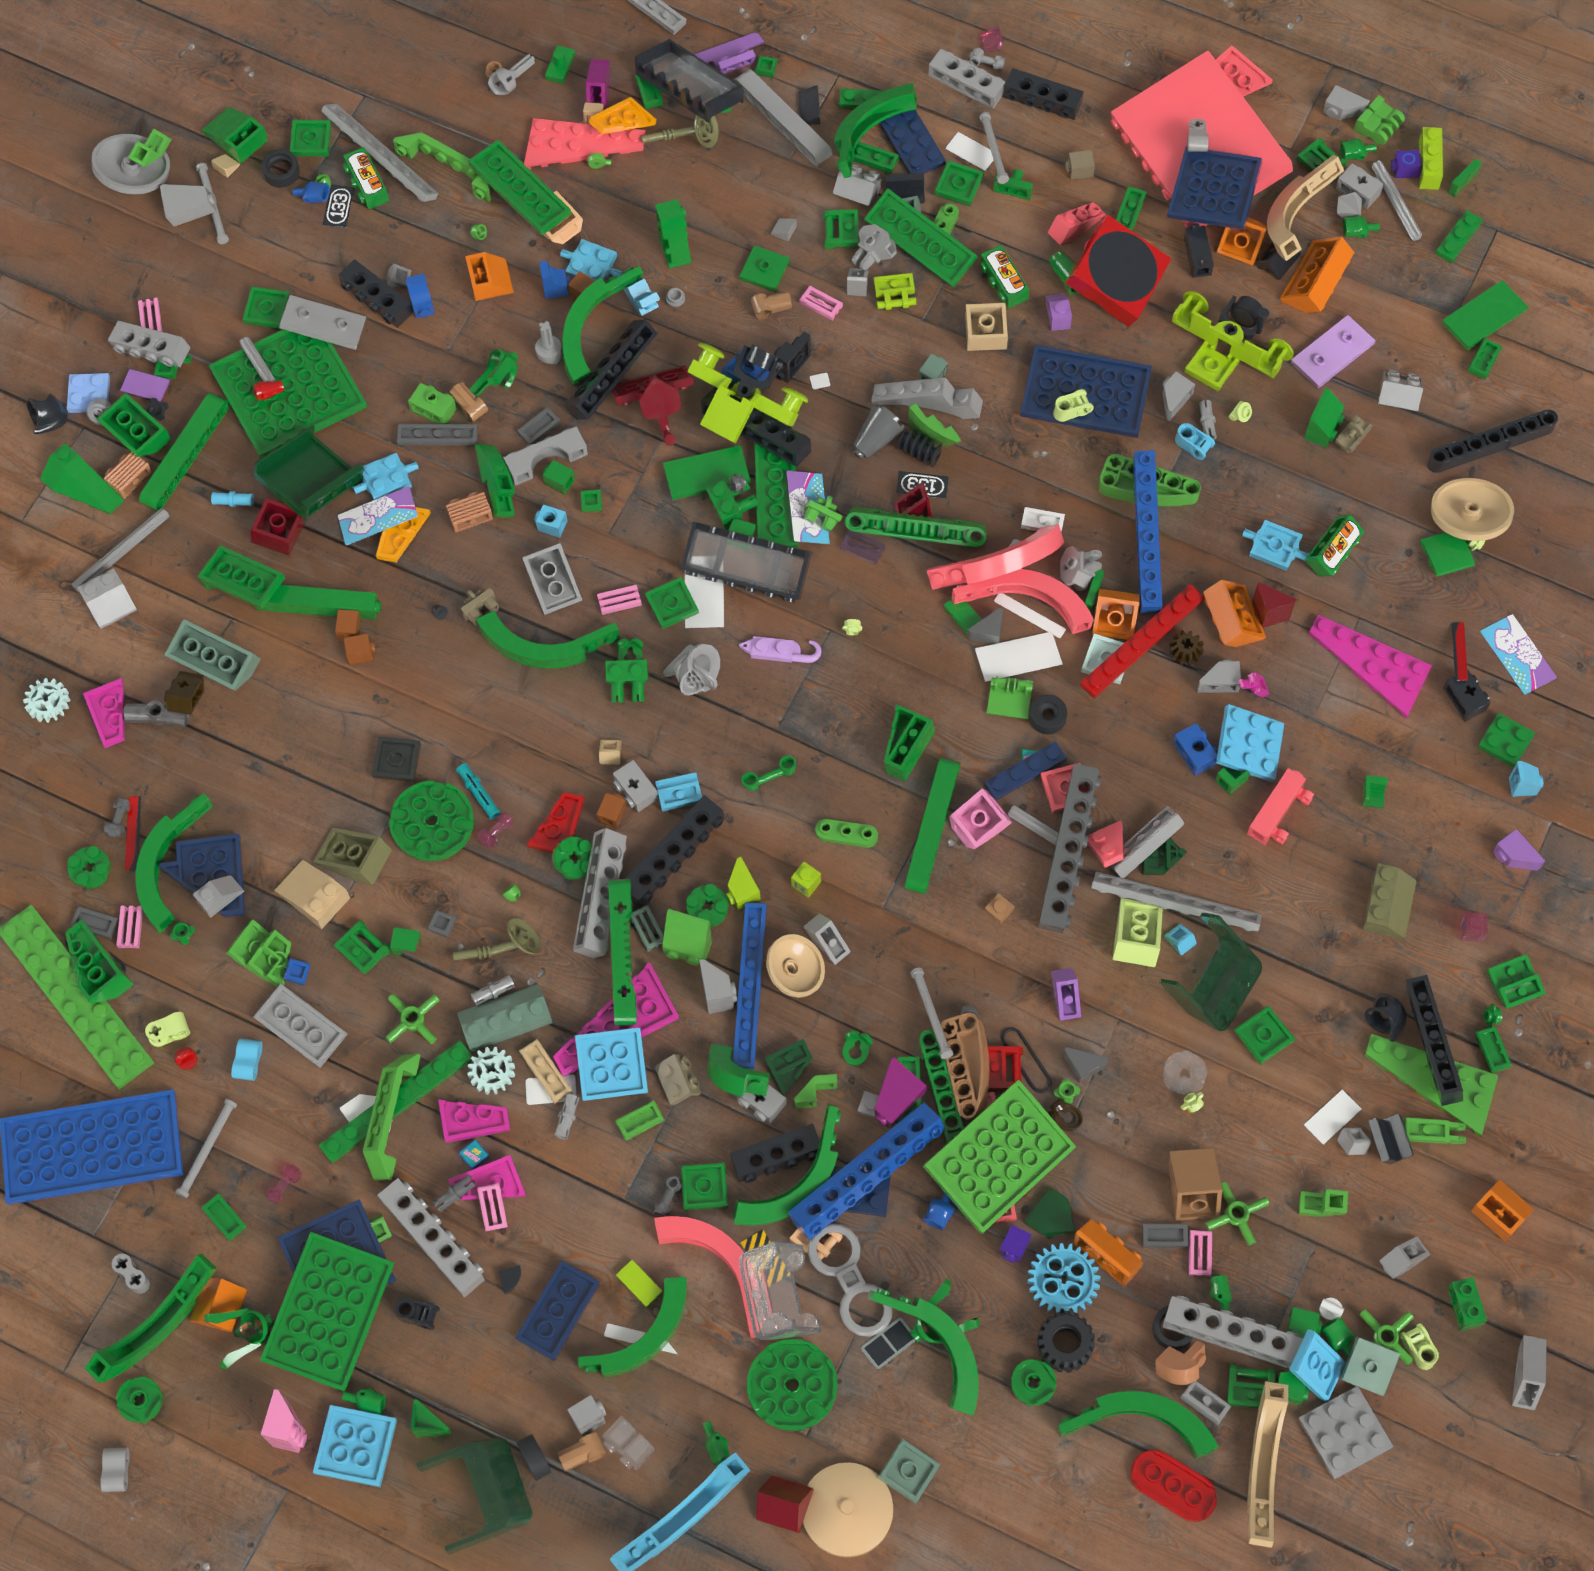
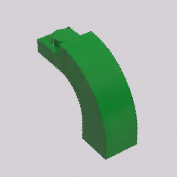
[707,1044,770,1097]

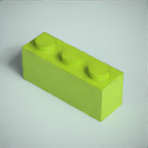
[1419,127,1443,190]

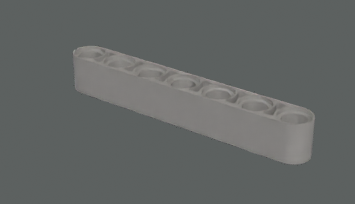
[734,69,833,166]

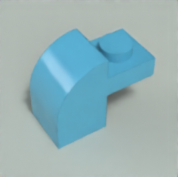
[624,279,660,316]

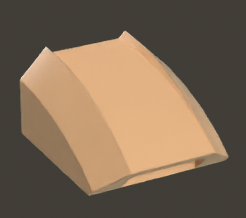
[544,191,583,244]

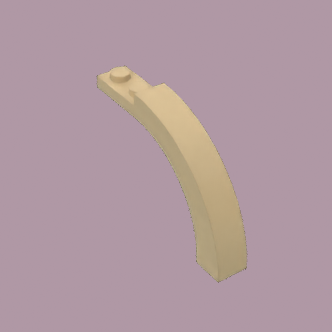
[1267,155,1345,261]
[1247,1381,1288,1548]

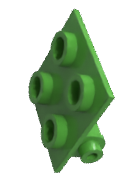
[987,676,1033,719]

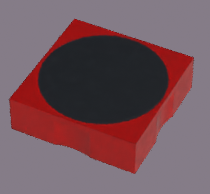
[1065,215,1172,327]

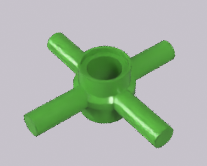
[385,994,440,1044]
[1205,1182,1269,1246]
[1359,1309,1414,1366]

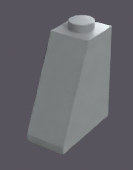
[160,184,217,227]
[1512,1335,1546,1410]

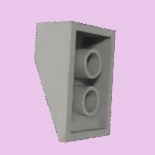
[522,543,582,615]

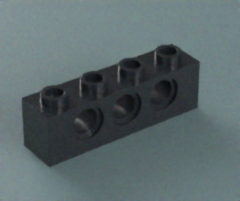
[1003,68,1084,120]
[338,259,413,328]
[730,1124,820,1183]

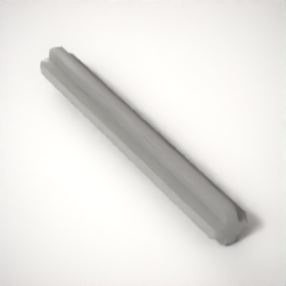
[1372,160,1422,241]

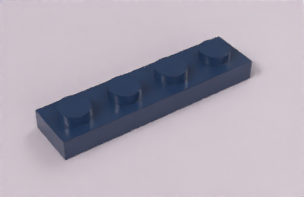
[984,741,1067,801]

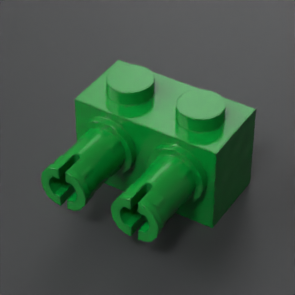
[706,478,759,530]
[605,660,649,703]

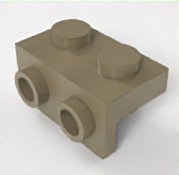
[654,1054,701,1105]

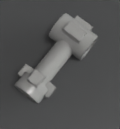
[968,48,1005,70]

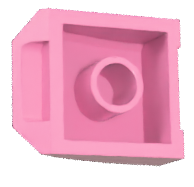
[950,788,1012,849]

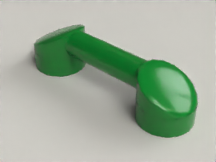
[741,755,797,791]

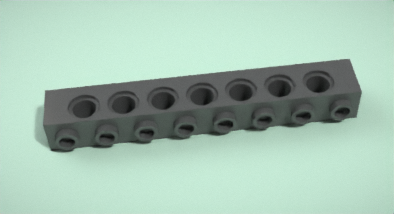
[1038,763,1101,934]

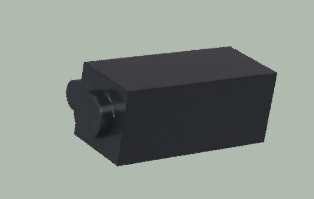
[1184,223,1214,278]

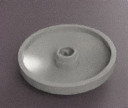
[91,134,170,194]

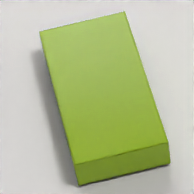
[616,1260,663,1308]

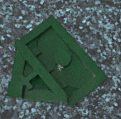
[1142,838,1187,875]
[1024,1187,1076,1239]

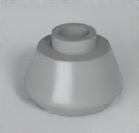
[86,398,112,425]

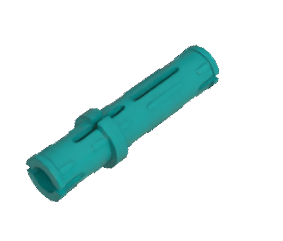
[456,763,501,820]

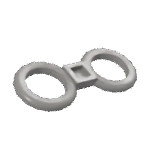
[808,1223,893,1337]

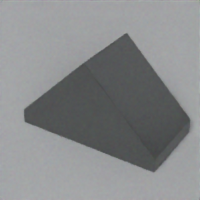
[967,607,1003,644]
[1063,1047,1108,1083]

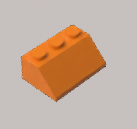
[1203,580,1266,647]
[1073,1219,1143,1287]

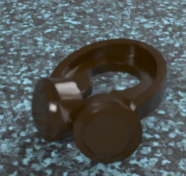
[1048,1100,1083,1131]

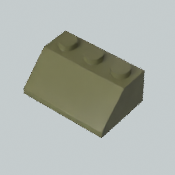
[1362,863,1417,940]

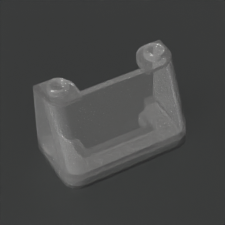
[739,1242,822,1340]

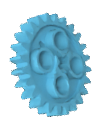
[1027,1243,1101,1314]

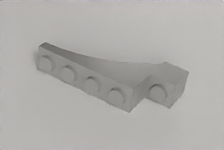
[871,377,983,419]

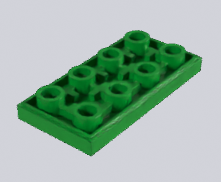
[1442,280,1528,351]
[663,445,750,500]

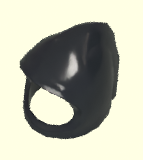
[27,393,68,434]
[1364,993,1407,1042]

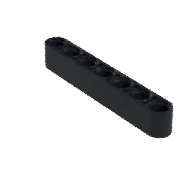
[1427,409,1558,473]

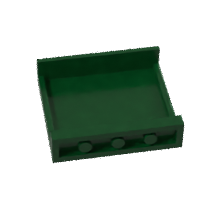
[253,425,364,520]

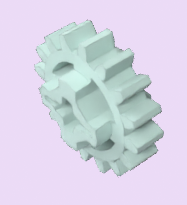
[23,678,70,723]
[468,1047,515,1095]

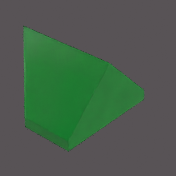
[411,1399,452,1438]

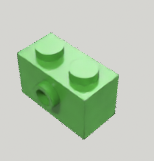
[408,383,457,424]

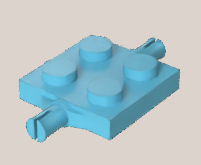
[560,239,623,282]
[352,453,419,500]
[1242,520,1309,571]

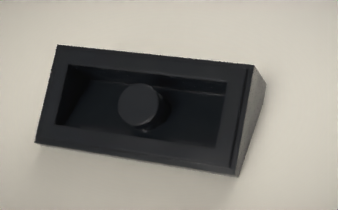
[799,85,820,125]

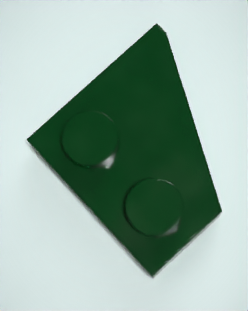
[764,1039,813,1096]

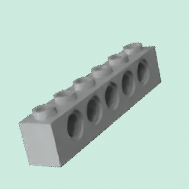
[573,828,627,959]
[377,1178,485,1298]
[1163,1296,1303,1369]

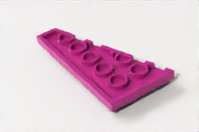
[1309,615,1432,719]
[553,962,679,1077]

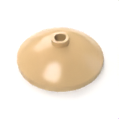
[766,934,825,998]

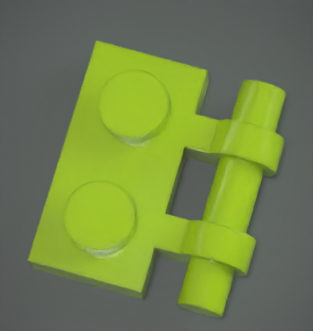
[874,273,917,310]

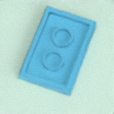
[1289,1329,1346,1402]

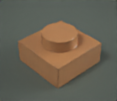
[985,893,1015,924]

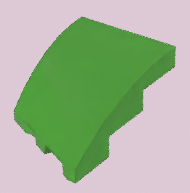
[908,403,961,447]
[226,919,291,987]

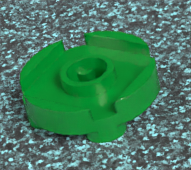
[552,837,591,880]
[67,846,111,889]
[686,884,729,928]
[1011,1359,1056,1406]
[116,1376,164,1424]

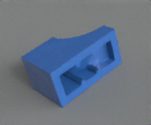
[539,261,570,299]
[405,273,435,318]

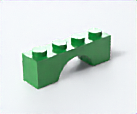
[1276,1307,1322,1406]

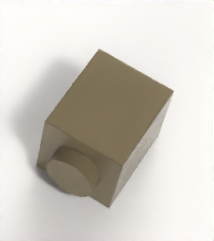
[1065,150,1095,180]

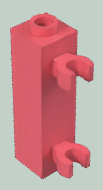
[1247,768,1314,845]

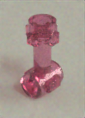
[477,812,514,849]
[266,1163,302,1204]

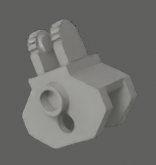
[852,224,897,270]
[1060,546,1102,591]

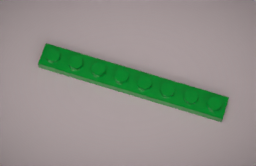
[318,1041,472,1164]

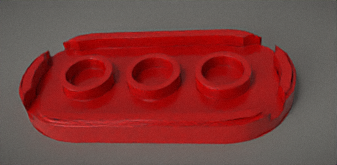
[1130,1450,1217,1522]

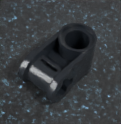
[395,1298,440,1330]

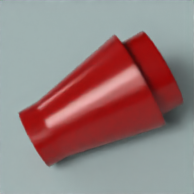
[253,380,284,401]

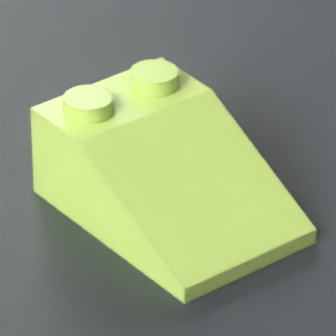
[1113,898,1163,967]

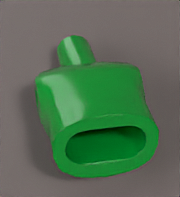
[1340,138,1377,160]
[1342,216,1380,238]
[1209,1275,1232,1312]
[1321,1317,1355,1359]
[342,1388,386,1415]
[702,1421,731,1466]

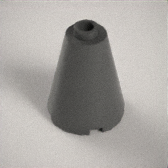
[852,403,906,459]

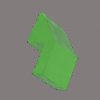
[128,129,172,167]
[795,1074,837,1109]
[1298,1189,1348,1217]

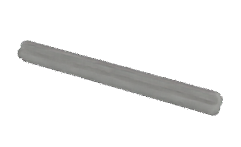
[72,508,169,592]

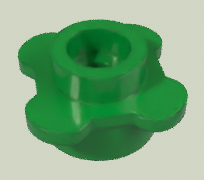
[170,921,195,945]
[1483,1004,1502,1028]

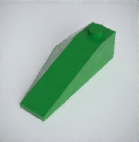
[40,443,124,514]
[65,919,134,1003]

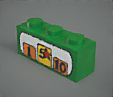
[342,147,389,210]
[979,245,1029,309]
[1305,515,1365,577]

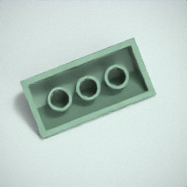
[165,619,261,691]
[457,984,552,1052]

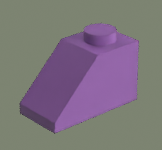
[1044,293,1072,331]
[1493,829,1545,871]
[1051,968,1081,1021]

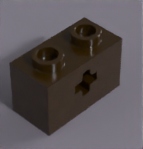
[164,671,204,715]

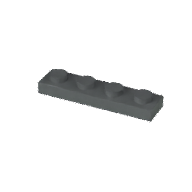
[397,424,478,446]

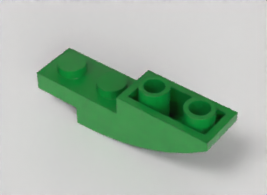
[475,444,515,518]

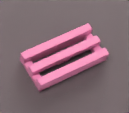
[799,286,843,321]
[138,298,162,332]
[597,585,642,615]
[117,906,143,948]
[477,1183,508,1231]
[1188,1230,1212,1277]

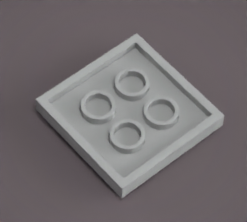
[1298,1386,1394,1480]

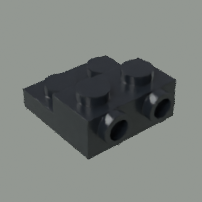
[774,332,811,383]

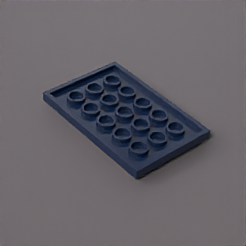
[1020,345,1152,438]

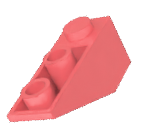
[1048,202,1106,245]

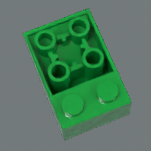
[201,107,268,164]

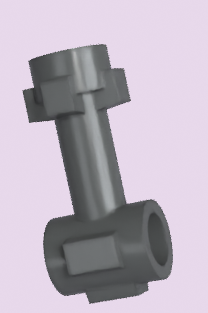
[104,798,130,838]
[654,1176,682,1217]

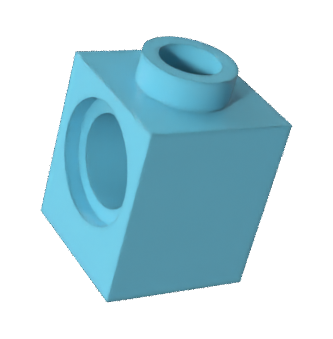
[534,505,567,538]

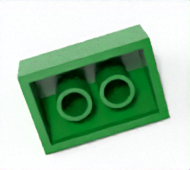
[96,393,171,457]

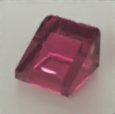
[980,26,1003,52]

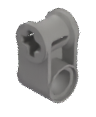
[1187,119,1208,152]

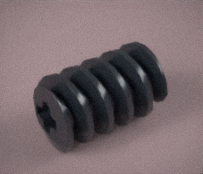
[897,429,942,468]

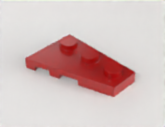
[527,792,585,853]

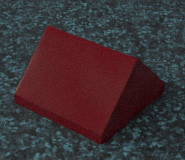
[1252,582,1296,628]
[756,1475,814,1533]

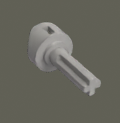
[488,54,535,95]
[535,321,562,364]

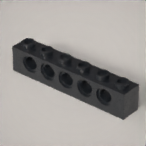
[564,319,658,420]
[701,387,811,467]
[625,795,724,907]
[1406,975,1463,1106]

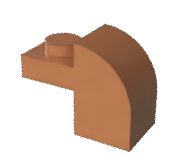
[1156,1340,1206,1385]

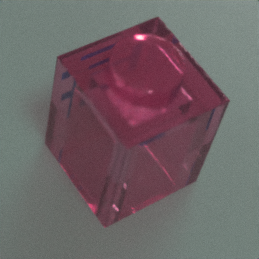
[1461,912,1488,942]

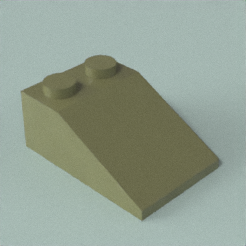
[313,827,392,885]

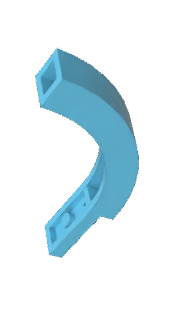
[610,1452,750,1571]

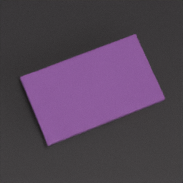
[120,369,170,402]

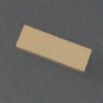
[519,1039,573,1104]

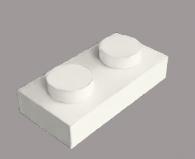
[1021,507,1065,532]

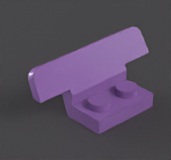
[695,33,764,74]

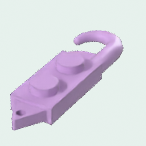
[739,636,822,663]

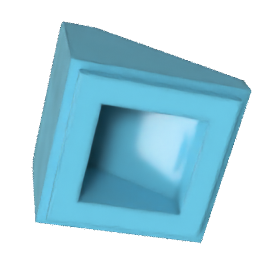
[1164,923,1197,955]

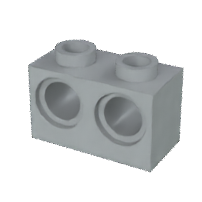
[567,1395,607,1437]

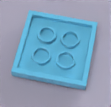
[1216,704,1284,782]
[575,1028,648,1101]
[313,1405,397,1488]

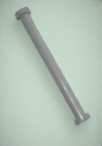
[979,112,1009,184]
[196,163,229,244]
[911,968,953,1059]
[175,1099,237,1198]

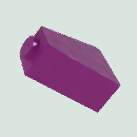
[586,59,611,110]
[875,1058,927,1129]

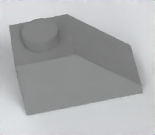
[1323,85,1370,121]
[1162,372,1195,421]
[1197,659,1241,693]
[193,875,244,918]
[803,913,851,965]
[1379,1237,1431,1279]

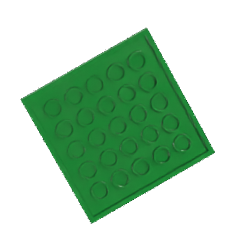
[209,329,368,458]

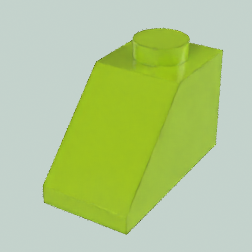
[726,857,761,910]

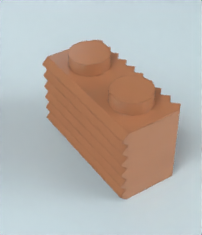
[103,452,152,499]
[446,492,493,532]

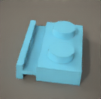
[655,772,702,812]

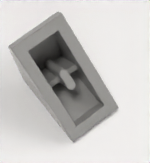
[847,268,869,296]

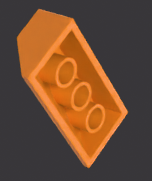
[1280,237,1354,313]

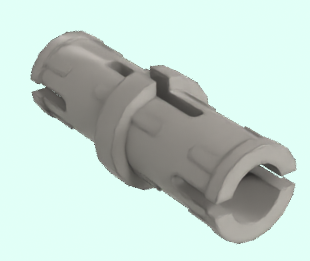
[1199,400,1217,441]
[470,975,515,1006]
[554,1094,580,1140]

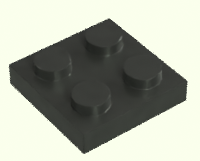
[372,737,421,782]

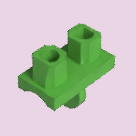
[804,495,843,532]

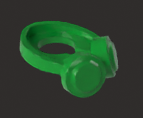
[616,638,644,661]
[843,1031,873,1067]

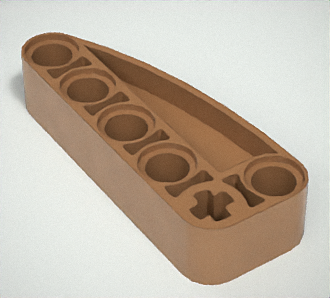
[941,1013,989,1123]

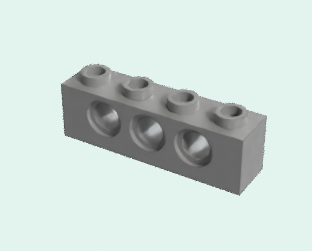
[928,49,1006,109]
[108,321,191,367]

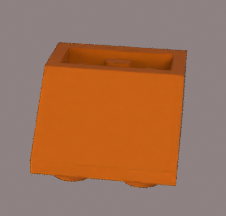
[465,252,514,301]
[1471,1180,1534,1242]

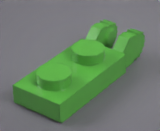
[1404,1118,1466,1144]

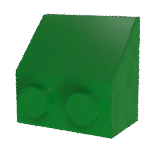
[1304,387,1345,448]

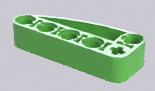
[1098,454,1201,506]

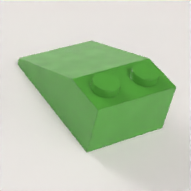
[662,909,712,966]

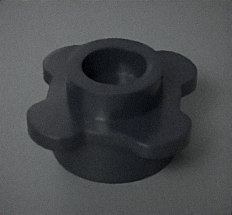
[146,398,169,421]

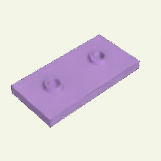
[1291,315,1376,389]

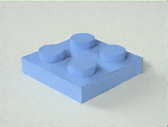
[67,373,110,413]

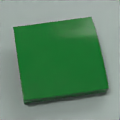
[1420,532,1475,577]
[1486,954,1546,1009]

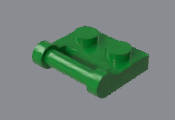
[1296,138,1348,172]
[823,209,859,249]
[334,920,391,975]
[1227,1364,1275,1409]

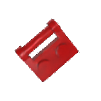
[988,1046,1023,1091]

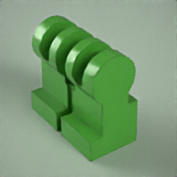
[1354,95,1405,145]

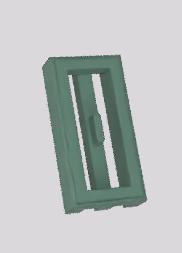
[631,905,664,952]

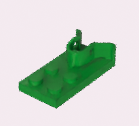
[197,545,285,609]

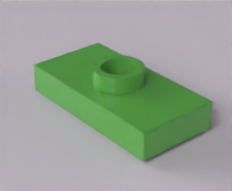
[615,1100,664,1141]

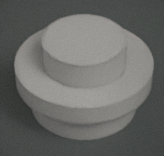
[666,288,685,307]

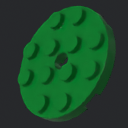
[389,781,474,862]
[747,1339,838,1432]

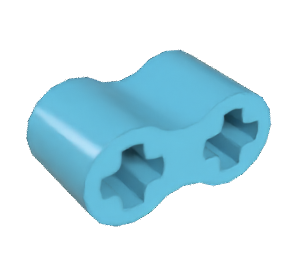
[231,1038,263,1081]

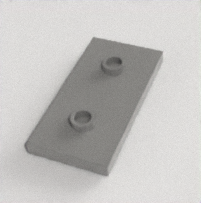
[279,295,366,350]
[253,983,348,1068]

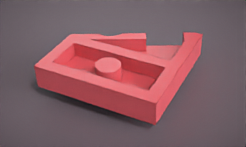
[1087,820,1124,868]

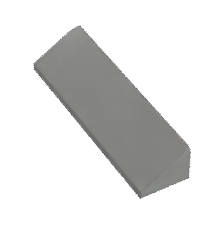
[1109,806,1184,878]

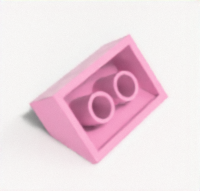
[261,1389,307,1453]

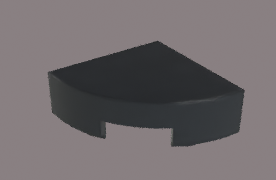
[499,1265,521,1294]

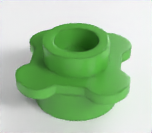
[1054,1079,1080,1104]

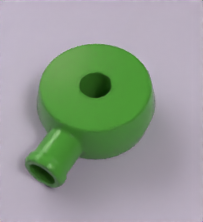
[587,153,611,169]

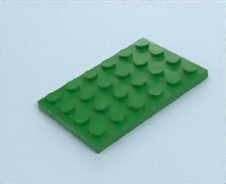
[260,1232,395,1391]

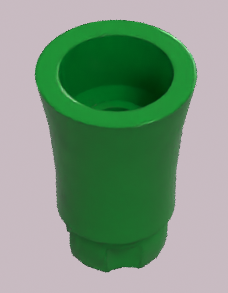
[1049,251,1078,295]

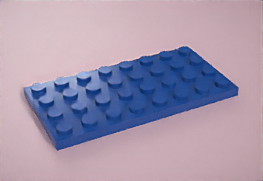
[0,1089,184,1205]

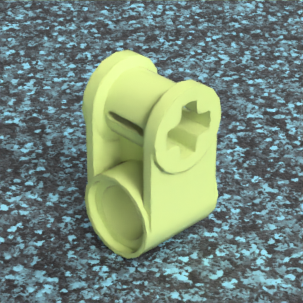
[1053,389,1094,422]
[145,1012,190,1047]
[1399,1323,1439,1370]

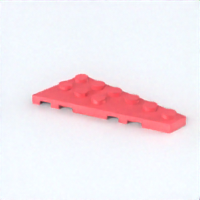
[1216,46,1272,97]
[524,118,646,169]

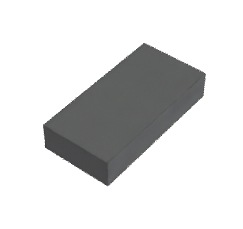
[517,407,561,445]
[70,906,119,940]
[1142,1224,1188,1248]

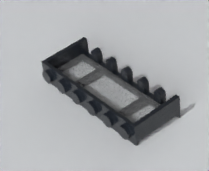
[635,39,744,123]
[681,522,813,603]

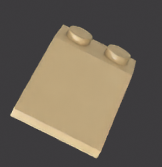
[274,860,350,929]

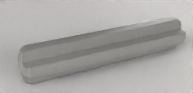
[240,337,275,382]
[1008,805,1058,846]

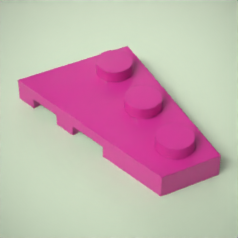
[83,678,125,748]
[438,1099,511,1143]
[448,1155,526,1201]

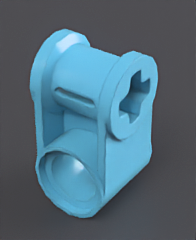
[1175,423,1215,460]

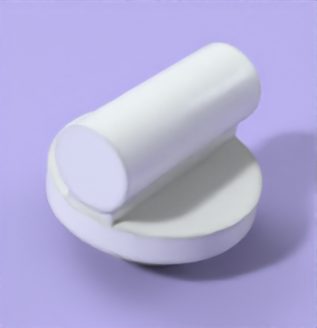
[1319,1298,1344,1321]

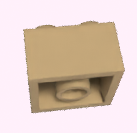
[965,303,1008,351]

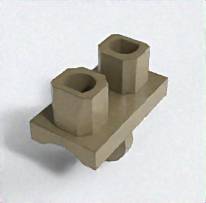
[1335,415,1373,453]
[461,588,499,625]

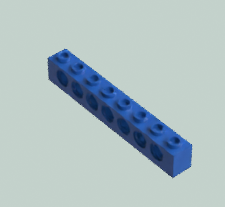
[1133,450,1162,614]
[788,1103,945,1240]

